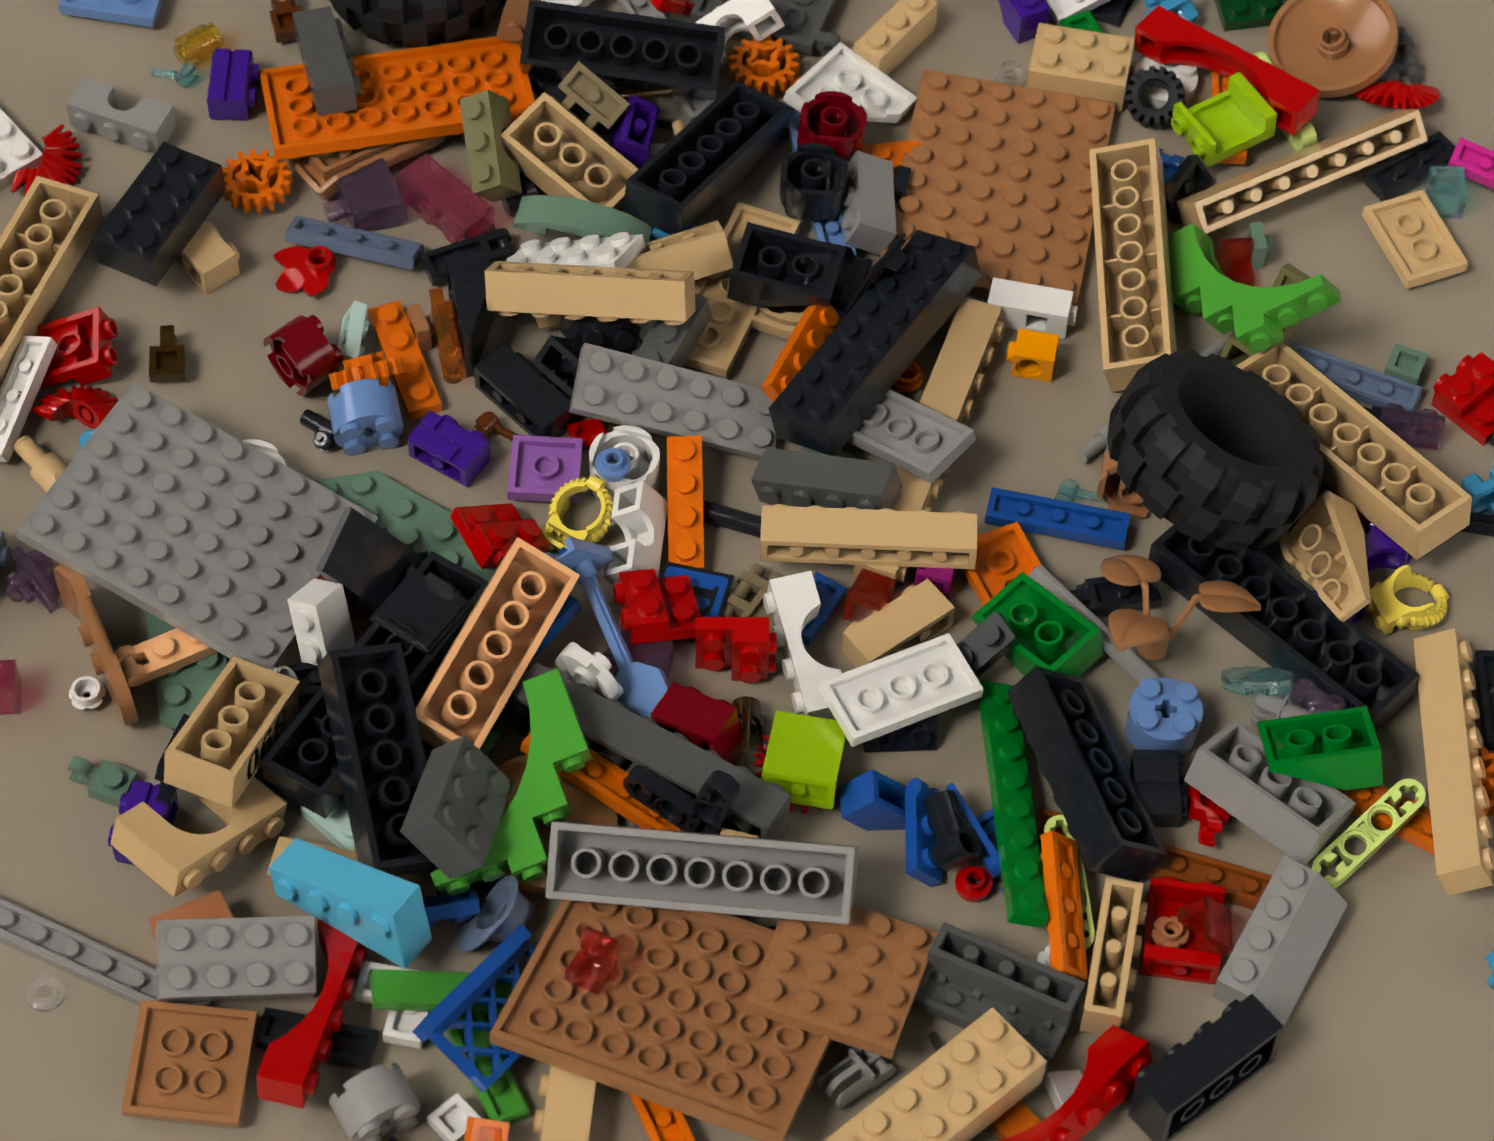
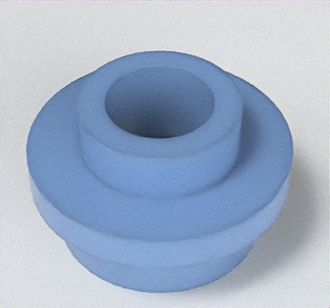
[595,448,631,482]

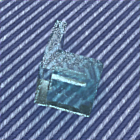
[1425,166,1468,219]

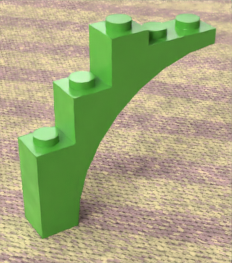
[1168,223,1341,354]
[431,668,593,896]

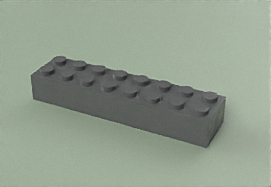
[511,662,791,840]

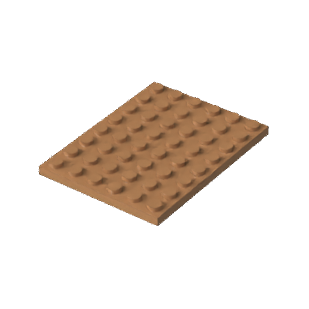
[880,69,1116,306]
[489,900,832,1141]

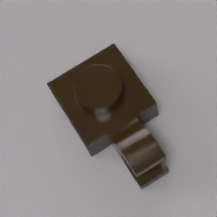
[149,325,186,383]

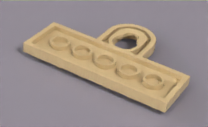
[683,202,808,379]

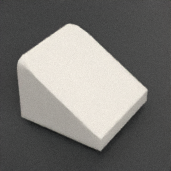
[1044,1070,1083,1110]

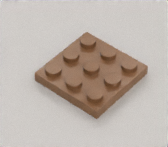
[121,1000,259,1128]

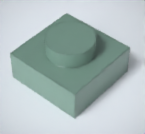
[1245,222,1272,269]
[1384,343,1428,385]

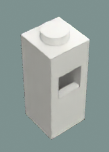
[987,277,1078,339]

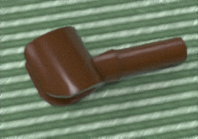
[474,411,518,441]

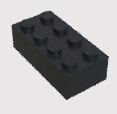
[92,142,226,286]
[1128,994,1284,1141]

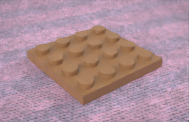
[744,905,938,1059]

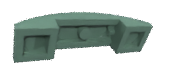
[513,195,653,243]

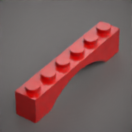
[1134,5,1320,136]
[256,919,367,1109]
[997,1025,1153,1141]

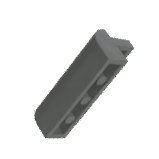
[912,922,1085,1066]

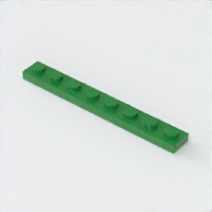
[978,680,1049,928]

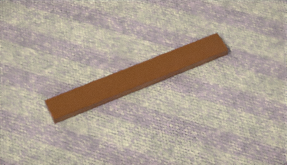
[1035,807,1272,910]

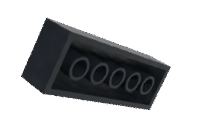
[520,0,726,100]
[623,80,792,235]
[317,642,437,876]
[1007,666,1168,882]

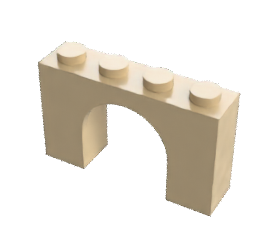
[111,777,287,898]

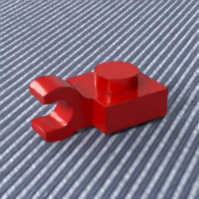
[1186,785,1230,847]

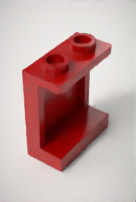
[1140,877,1226,985]

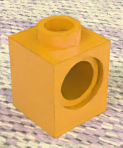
[1006,328,1059,382]

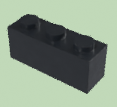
[474,344,575,437]

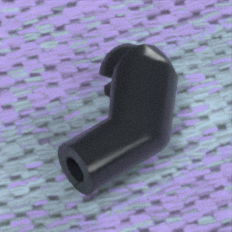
[300,409,336,452]

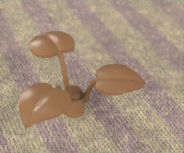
[1100,554,1261,661]

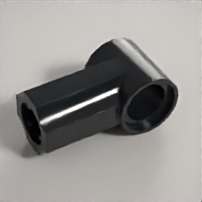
[924,790,981,871]

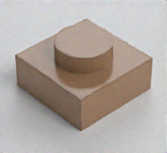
[407,303,436,353]

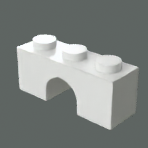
[695,0,785,66]
[603,480,668,586]

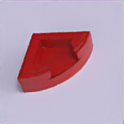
[567,418,608,447]

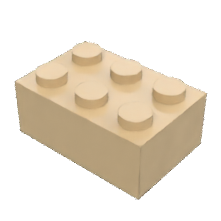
[1027,23,1135,112]

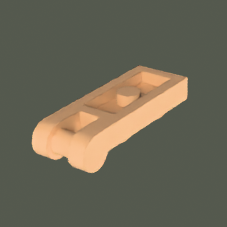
[114,628,218,687]

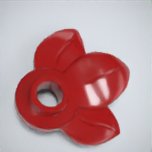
[274,246,337,297]

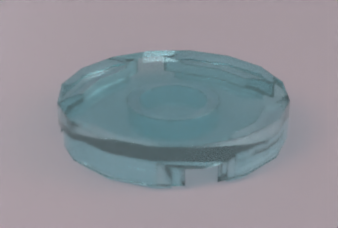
[1221,666,1295,696]

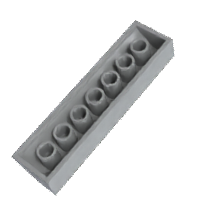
[545,821,859,924]

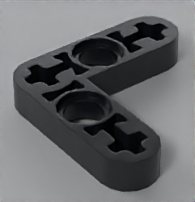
[623,765,741,834]

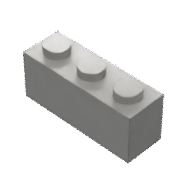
[842,150,897,255]

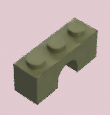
[459,90,522,202]

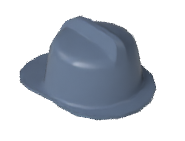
[455,875,535,952]

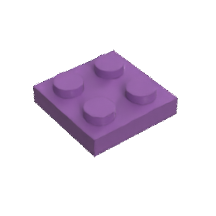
[507,435,583,504]

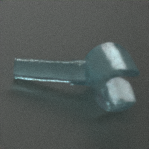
[151,62,199,88]
[1055,479,1105,503]

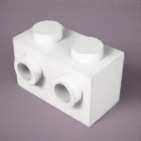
[287,578,356,666]

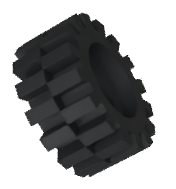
[1125,66,1186,129]

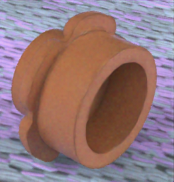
[1151,916,1189,948]

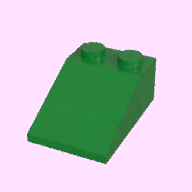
[972,572,1103,677]
[1257,706,1383,790]

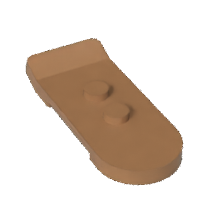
[288,135,448,200]
[53,563,138,726]

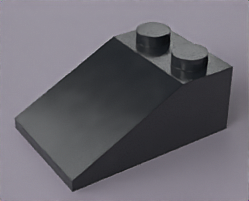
[727,222,846,307]
[445,249,495,377]
[316,506,423,621]

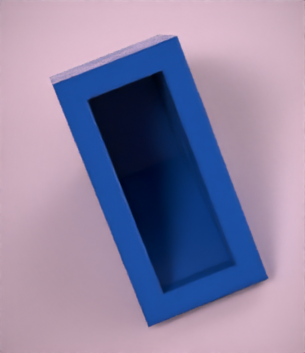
[840,769,906,831]

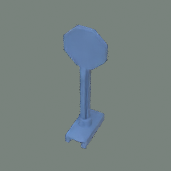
[546,537,670,718]

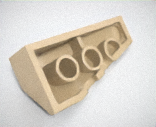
[1278,490,1371,622]

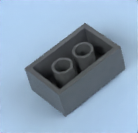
[400,736,514,879]

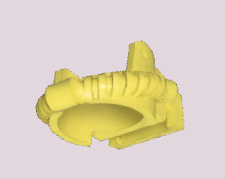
[542,475,613,551]
[1365,565,1449,635]

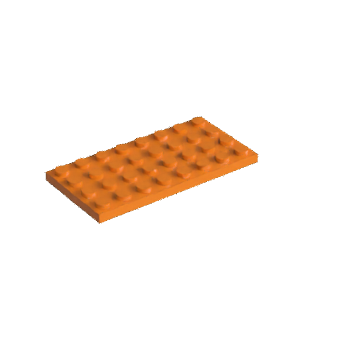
[259,36,535,160]

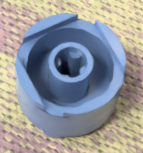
[327,379,404,456]
[1125,678,1203,760]

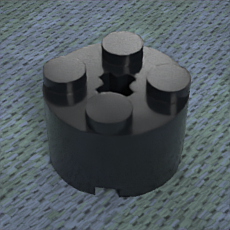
[779,143,848,221]

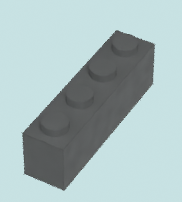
[292,6,361,116]
[635,293,712,367]
[751,447,902,510]

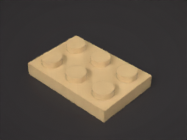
[1362,190,1468,289]

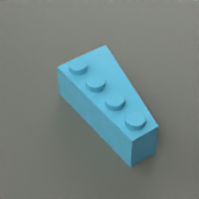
[269,838,432,969]

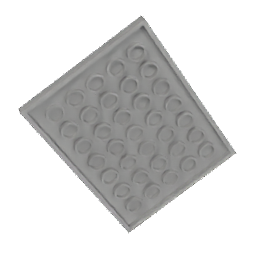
[16,382,379,670]

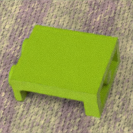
[1171,72,1277,167]
[761,710,846,810]

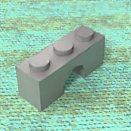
[66,77,177,153]

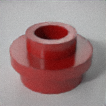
[955,866,993,902]

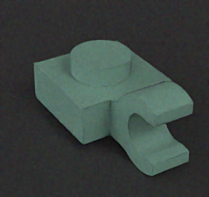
[68,756,138,808]

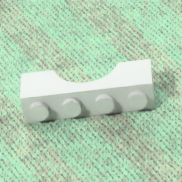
[763,571,842,719]

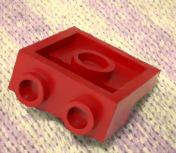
[38,306,118,388]
[1431,352,1494,446]
[450,503,550,569]
[613,569,701,645]
[695,617,777,683]

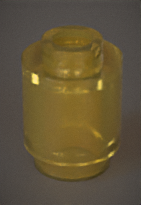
[173,23,224,67]

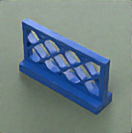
[412,924,536,1093]

